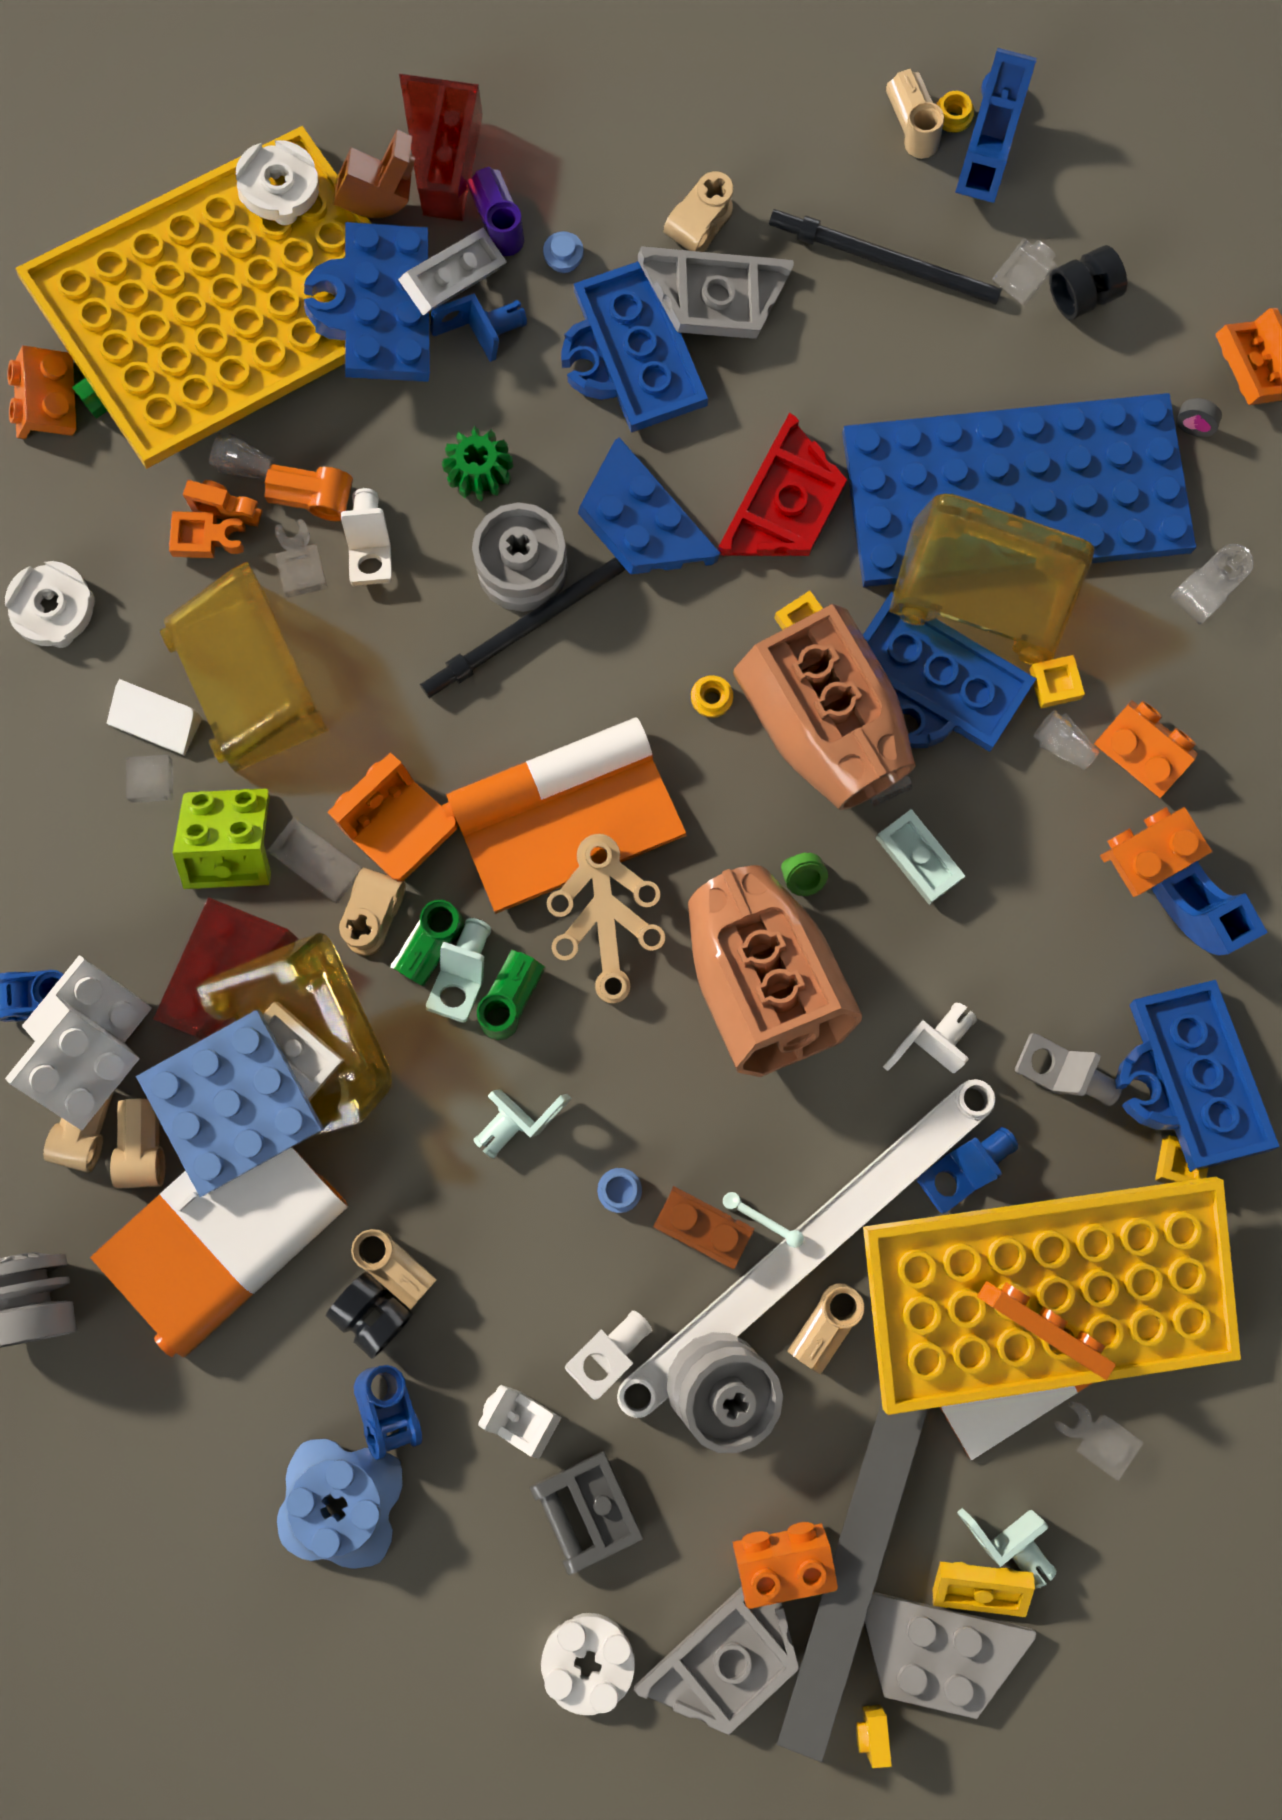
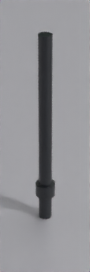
[769,209,1002,305]
[420,557,626,698]

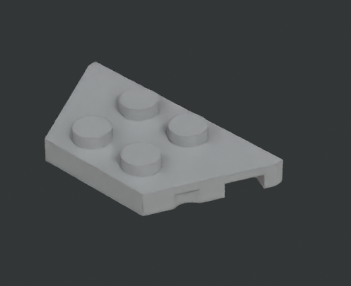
[638,246,794,339]
[634,1586,799,1735]
[864,1592,1036,1719]

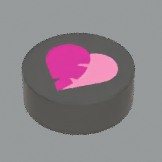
[1177,398,1222,437]

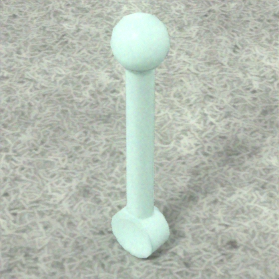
[723,1192,804,1248]

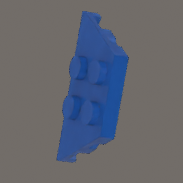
[578,437,721,575]

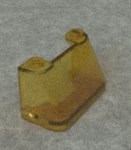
[889,494,1095,665]
[159,562,328,773]
[196,933,392,1135]

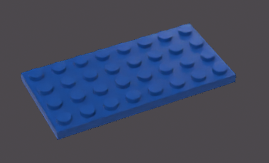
[842,393,1196,587]

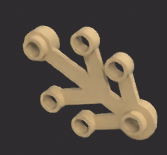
[547,834,665,1003]

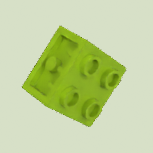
[172,788,271,889]

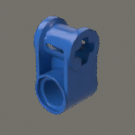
[0,970,64,1022]
[354,1365,422,1461]

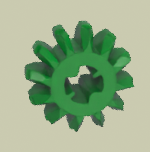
[442,426,513,501]

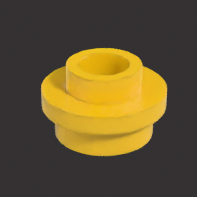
[936,91,974,133]
[691,675,733,718]

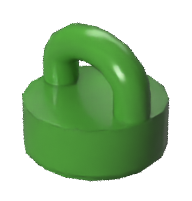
[781,852,828,896]

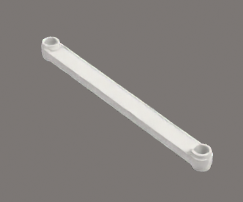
[617,1079,996,1418]

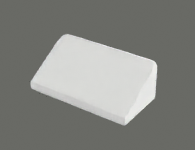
[107,679,202,756]

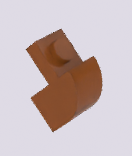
[333,130,415,218]

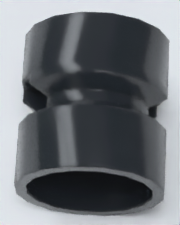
[1049,245,1128,320]
[325,1271,413,1359]

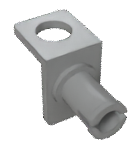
[1015,1033,1122,1106]

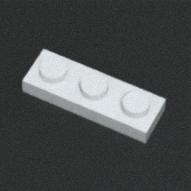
[398,228,507,316]

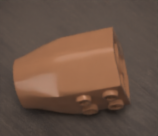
[733,604,916,810]
[688,865,862,1077]

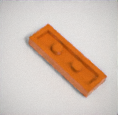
[977,1281,1116,1381]

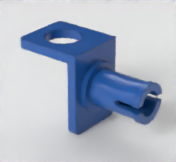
[430,293,527,362]
[917,1127,1018,1214]

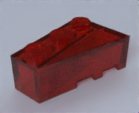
[399,74,483,221]
[153,897,299,1040]

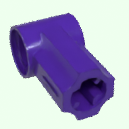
[467,166,524,256]

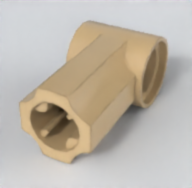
[886,68,944,159]
[43,1091,114,1173]
[110,1098,166,1189]
[351,1229,437,1310]
[787,1283,864,1375]

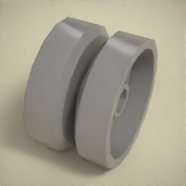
[472,502,568,612]
[666,1332,783,1454]

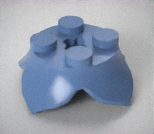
[277,1439,403,1569]

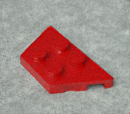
[718,413,847,556]

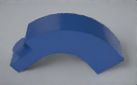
[955,48,1037,203]
[1151,861,1268,955]

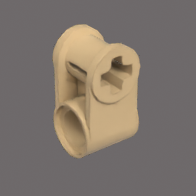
[663,171,733,252]
[339,867,406,956]

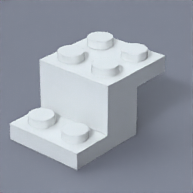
[5,955,152,1131]

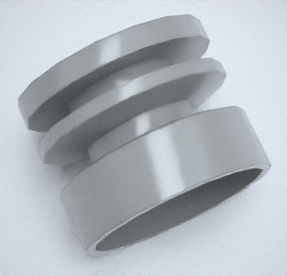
[0,1252,77,1348]

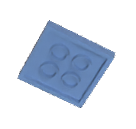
[136,1010,324,1197]

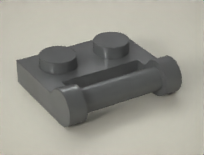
[529,1451,643,1575]

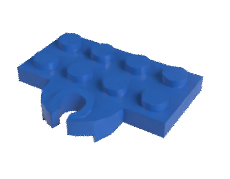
[304,222,430,382]
[561,261,708,433]
[863,591,1036,752]
[1115,980,1280,1172]

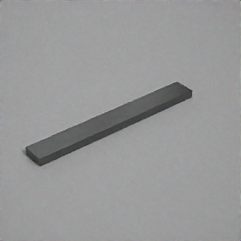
[777,1401,928,1763]

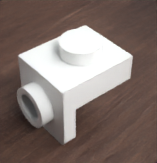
[478,1385,561,1459]

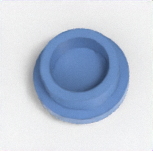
[543,231,584,273]
[597,1168,642,1213]

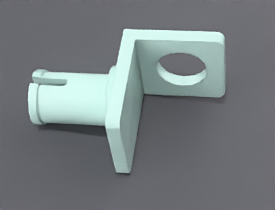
[426,918,491,1023]
[473,1089,572,1158]
[957,1508,1057,1589]

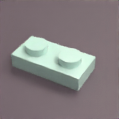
[876,809,965,905]

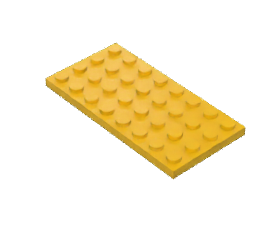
[863,1177,1241,1415]

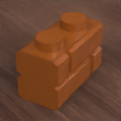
[653,1186,755,1269]

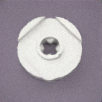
[236,140,319,225]
[5,561,95,648]
[541,1613,635,1715]

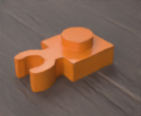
[183,480,263,527]
[169,511,246,558]

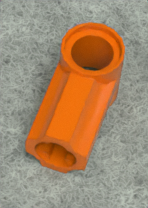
[264,464,353,521]

